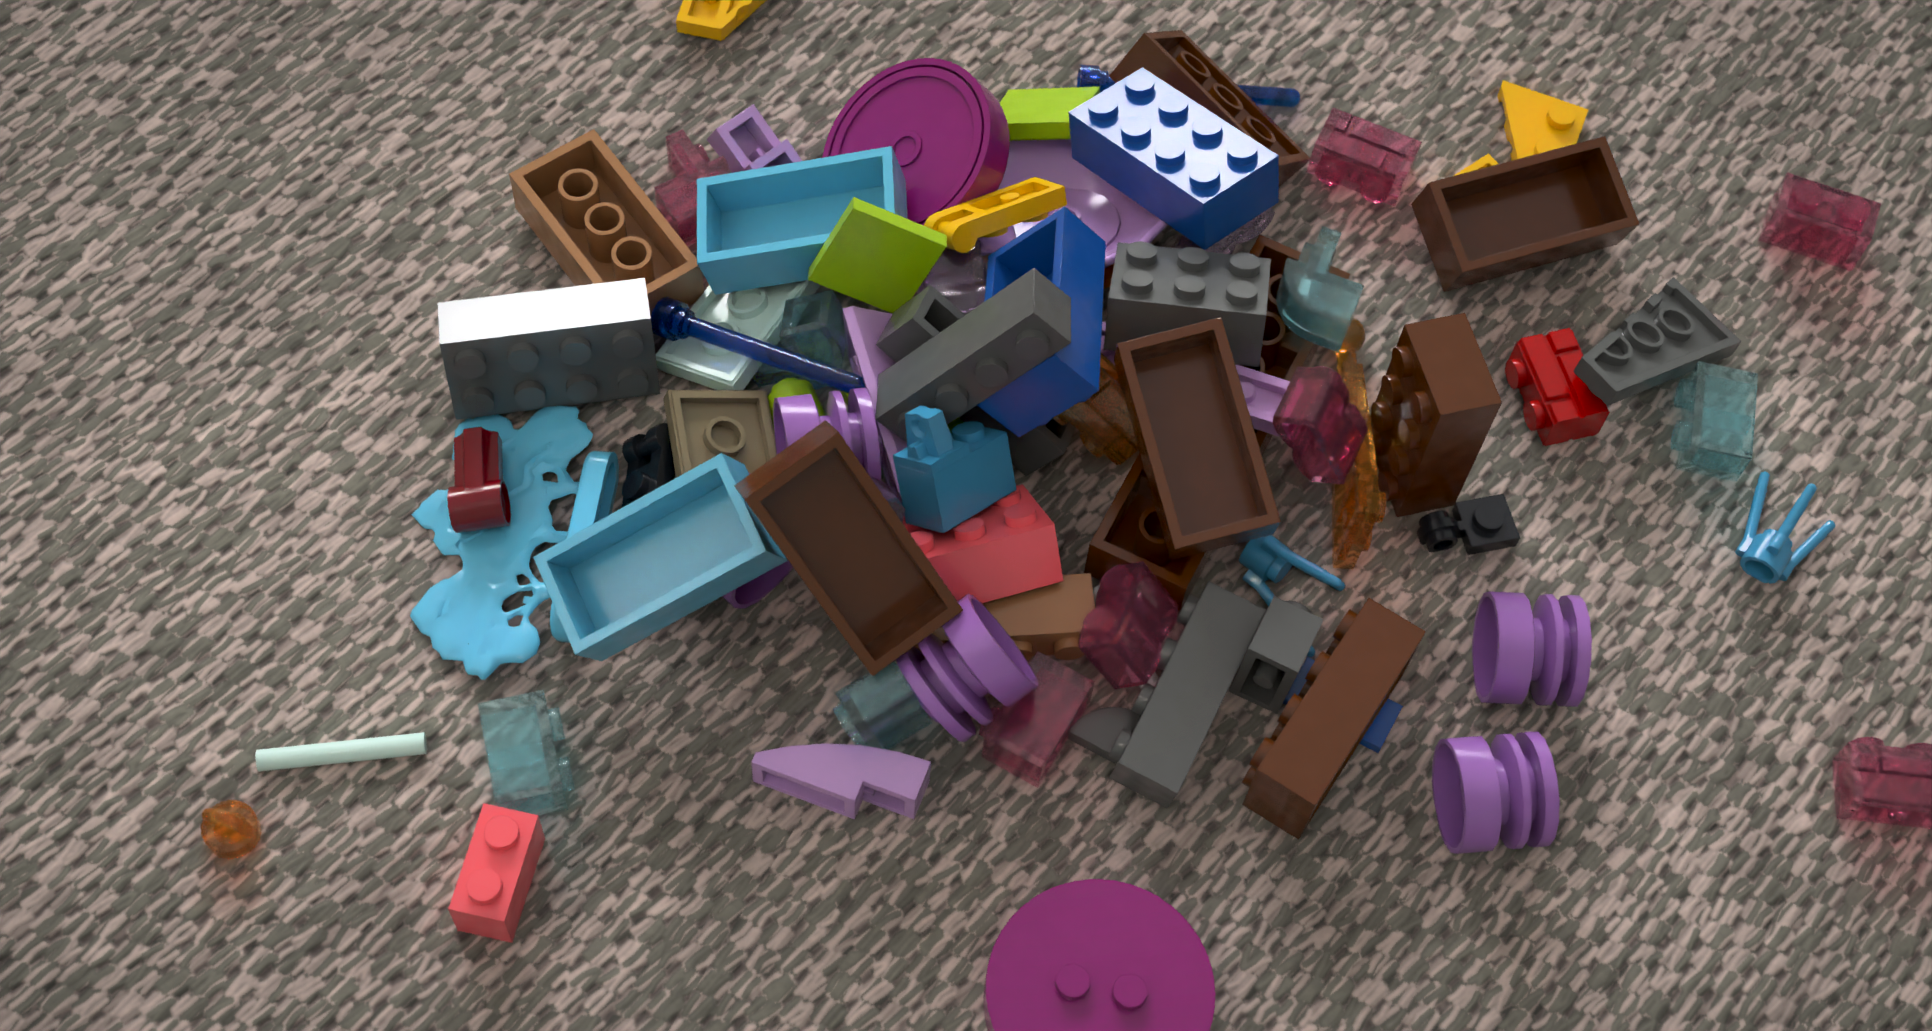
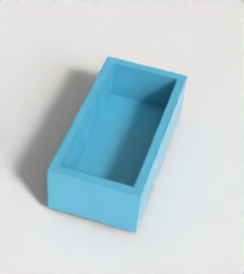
[697,146,908,295]
[533,453,788,661]

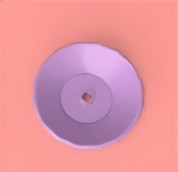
[974,139,1168,268]

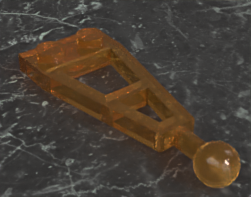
[1326,316,1386,569]

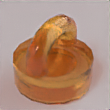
[200,800,261,859]

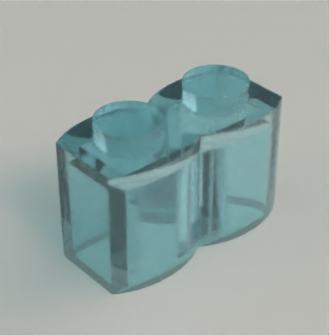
[833,660,932,750]

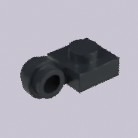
[1417,494,1520,555]

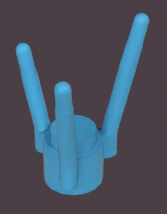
[1735,471,1836,584]
[1239,535,1345,657]

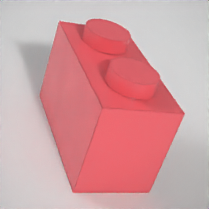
[448,803,545,943]

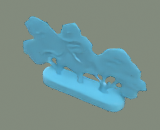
[410,405,619,680]

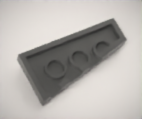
[1573,277,1742,406]

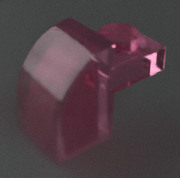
[654,129,729,246]

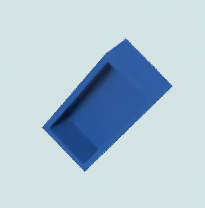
[1068,68,1279,250]
[978,206,1106,437]

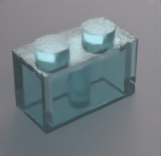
[1671,361,1758,482]
[478,690,575,816]

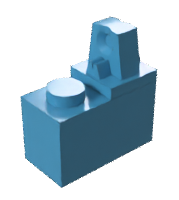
[893,406,1017,533]

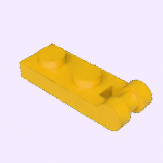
[924,177,1067,253]

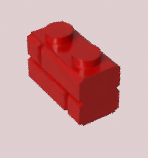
[1505,328,1610,446]

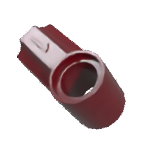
[447,427,511,533]

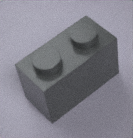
[1228,596,1323,714]

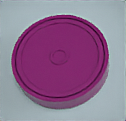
[822,58,1010,226]
[983,879,1216,1031]

